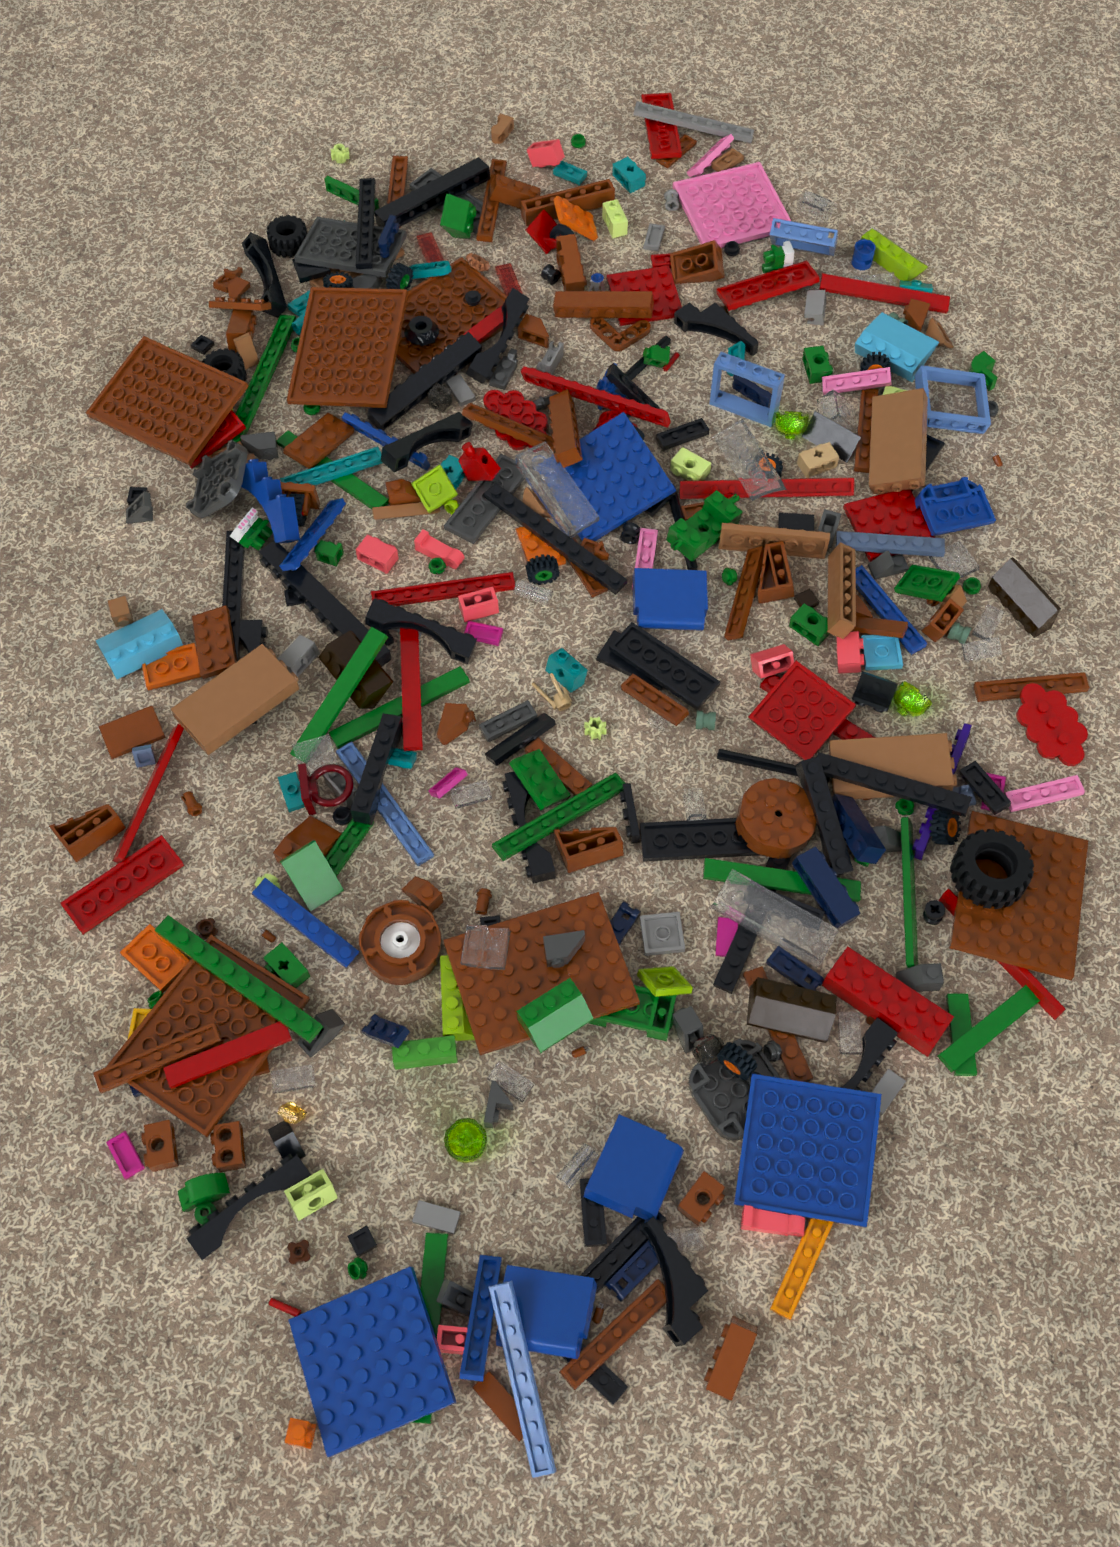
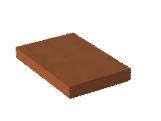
[99,705,166,759]

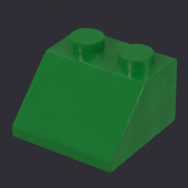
[440,194,476,239]

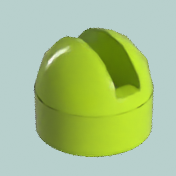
[444,499,459,514]

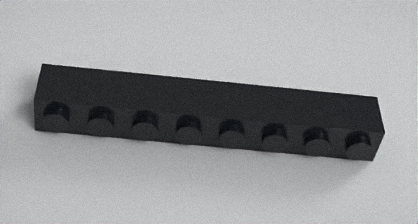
[374,157,490,227]
[368,332,482,431]

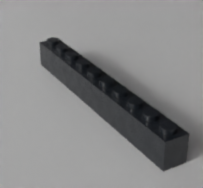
[258,540,391,667]

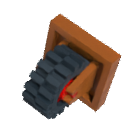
[280,482,320,526]

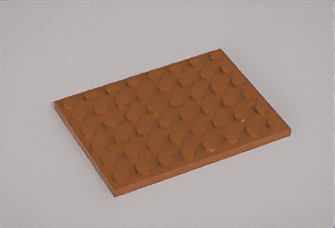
[396,257,524,374]
[286,287,408,408]
[86,336,249,466]
[949,811,1088,980]
[443,892,640,1056]
[106,935,310,1138]

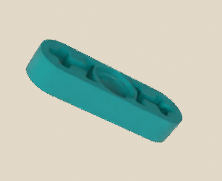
[410,261,452,279]

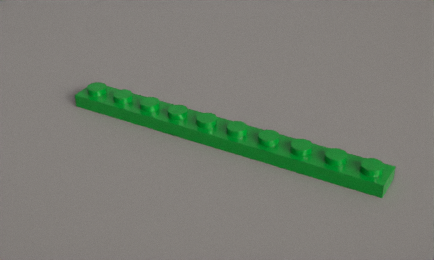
[226,315,296,444]
[154,915,323,1044]

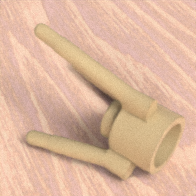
[532,673,572,711]

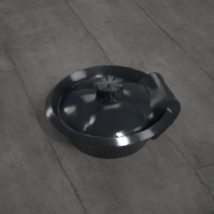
[404,316,439,347]

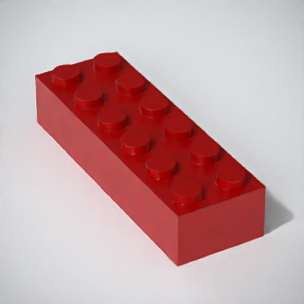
[822,946,954,1057]

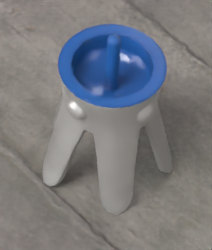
[589,273,605,291]

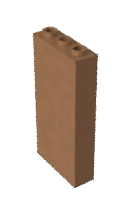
[869,388,928,495]
[171,644,299,755]
[829,733,957,799]

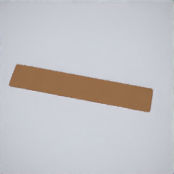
[372,503,440,520]

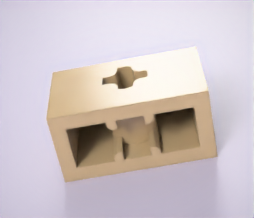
[797,442,839,478]

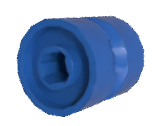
[851,239,876,270]

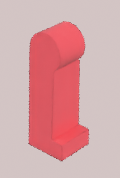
[414,529,465,569]
[741,1205,805,1237]

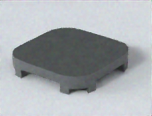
[186,440,248,519]
[689,1038,781,1141]

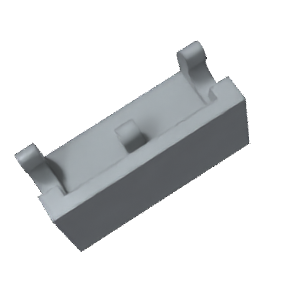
[804,290,826,326]
[536,341,564,375]
[277,635,320,677]
[323,772,357,809]

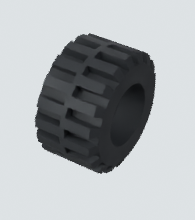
[266,215,307,258]
[202,348,247,381]

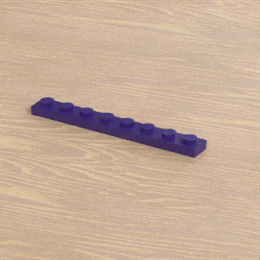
[912,723,972,861]

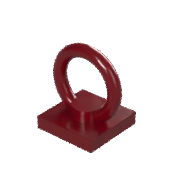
[298,763,354,815]

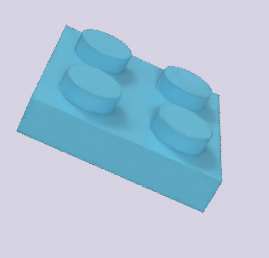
[861,635,903,671]

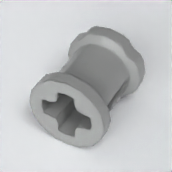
[664,189,679,211]

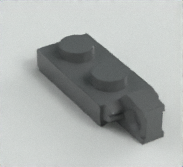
[489,348,518,390]

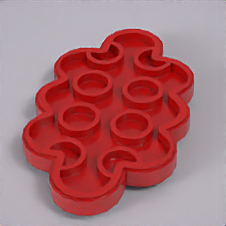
[483,389,548,451]
[1016,683,1088,766]

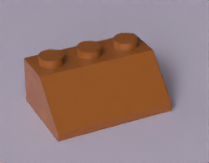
[490,174,541,209]

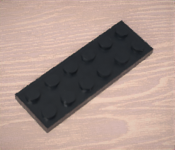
[609,622,720,711]
[640,818,759,862]

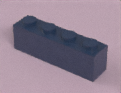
[832,794,886,864]
[791,846,861,931]

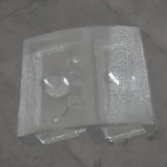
[461,925,511,970]

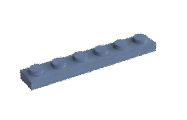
[836,531,945,557]

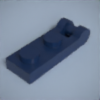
[378,215,399,258]
[732,375,772,408]
[610,901,641,945]
[766,946,824,991]
[361,1014,410,1049]
[605,1240,659,1302]

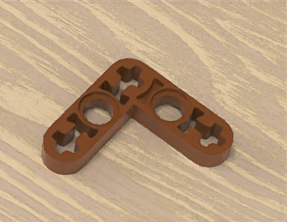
[590,317,651,352]

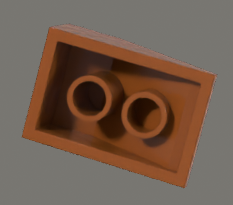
[670,240,725,284]
[273,815,342,864]

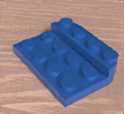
[915,477,996,536]

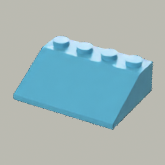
[855,312,939,382]
[95,609,183,679]

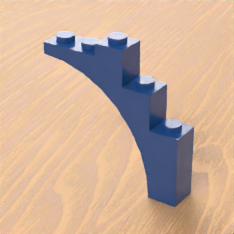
[241,459,300,543]

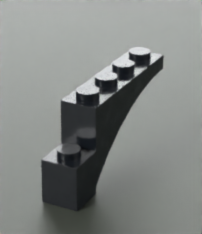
[674,302,759,356]
[639,1217,708,1347]

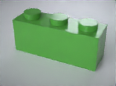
[392,1035,458,1070]

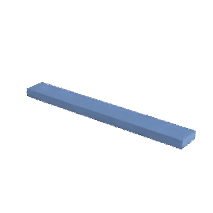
[336,741,434,866]
[489,1281,556,1478]

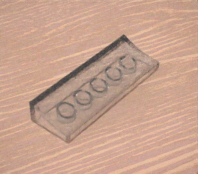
[713,419,786,501]
[515,441,599,538]
[710,869,839,968]

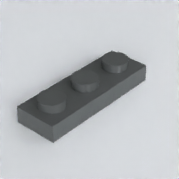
[479,700,537,742]

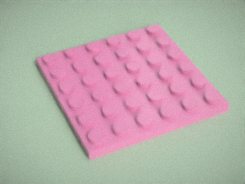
[673,162,791,248]

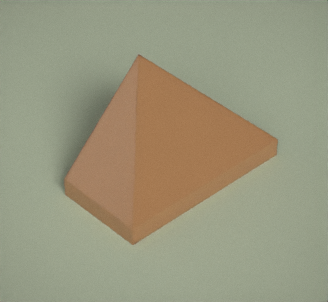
[925,318,954,349]
[522,487,552,518]

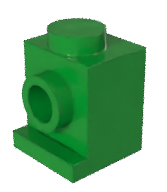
[643,345,670,368]
[314,540,344,567]

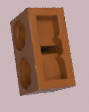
[210,1121,246,1172]

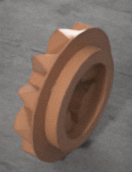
[466,253,490,271]

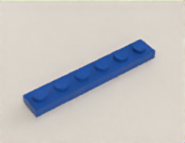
[341,412,430,471]
[279,498,346,571]
[856,565,927,655]
[252,878,360,968]
[460,1255,502,1381]

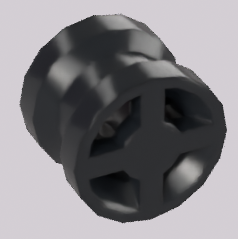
[541,264,561,285]
[620,522,640,544]
[923,900,945,925]

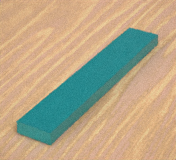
[280,446,382,485]

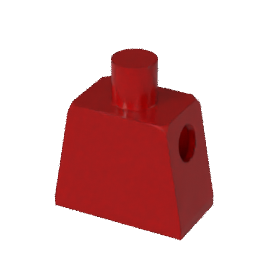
[459,442,501,481]

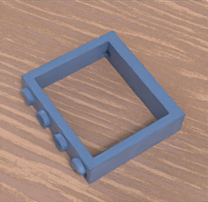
[770,218,838,256]
[709,352,785,427]
[915,365,991,434]

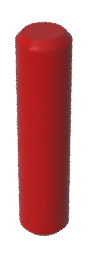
[663,352,680,372]
[268,1298,301,1317]

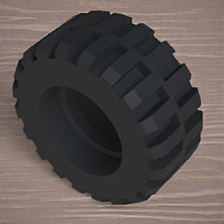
[950,829,1034,909]

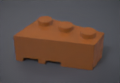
[556,234,587,291]
[226,309,257,353]
[757,541,794,604]
[49,804,126,862]
[554,827,624,873]
[704,1316,758,1401]

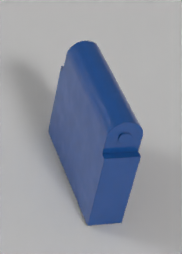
[633,568,708,630]
[584,1114,684,1220]
[495,1265,597,1359]

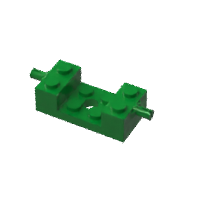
[666,490,743,562]
[589,985,677,1042]

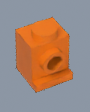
[284,1418,317,1449]

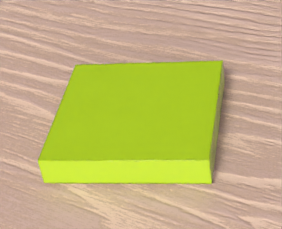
[411,464,459,513]
[637,966,693,997]

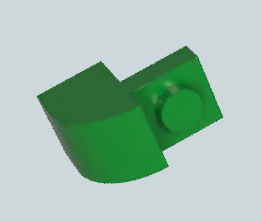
[969,351,998,391]
[177,1172,230,1212]

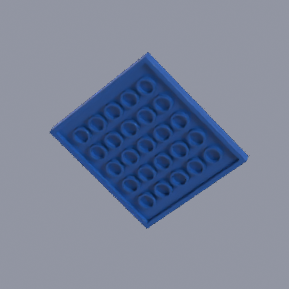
[536,412,676,541]
[734,1074,882,1228]
[289,1266,457,1457]

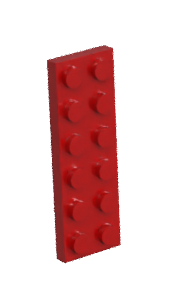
[641,93,682,159]
[716,260,820,311]
[60,835,185,935]

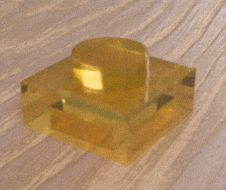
[277,1101,307,1124]

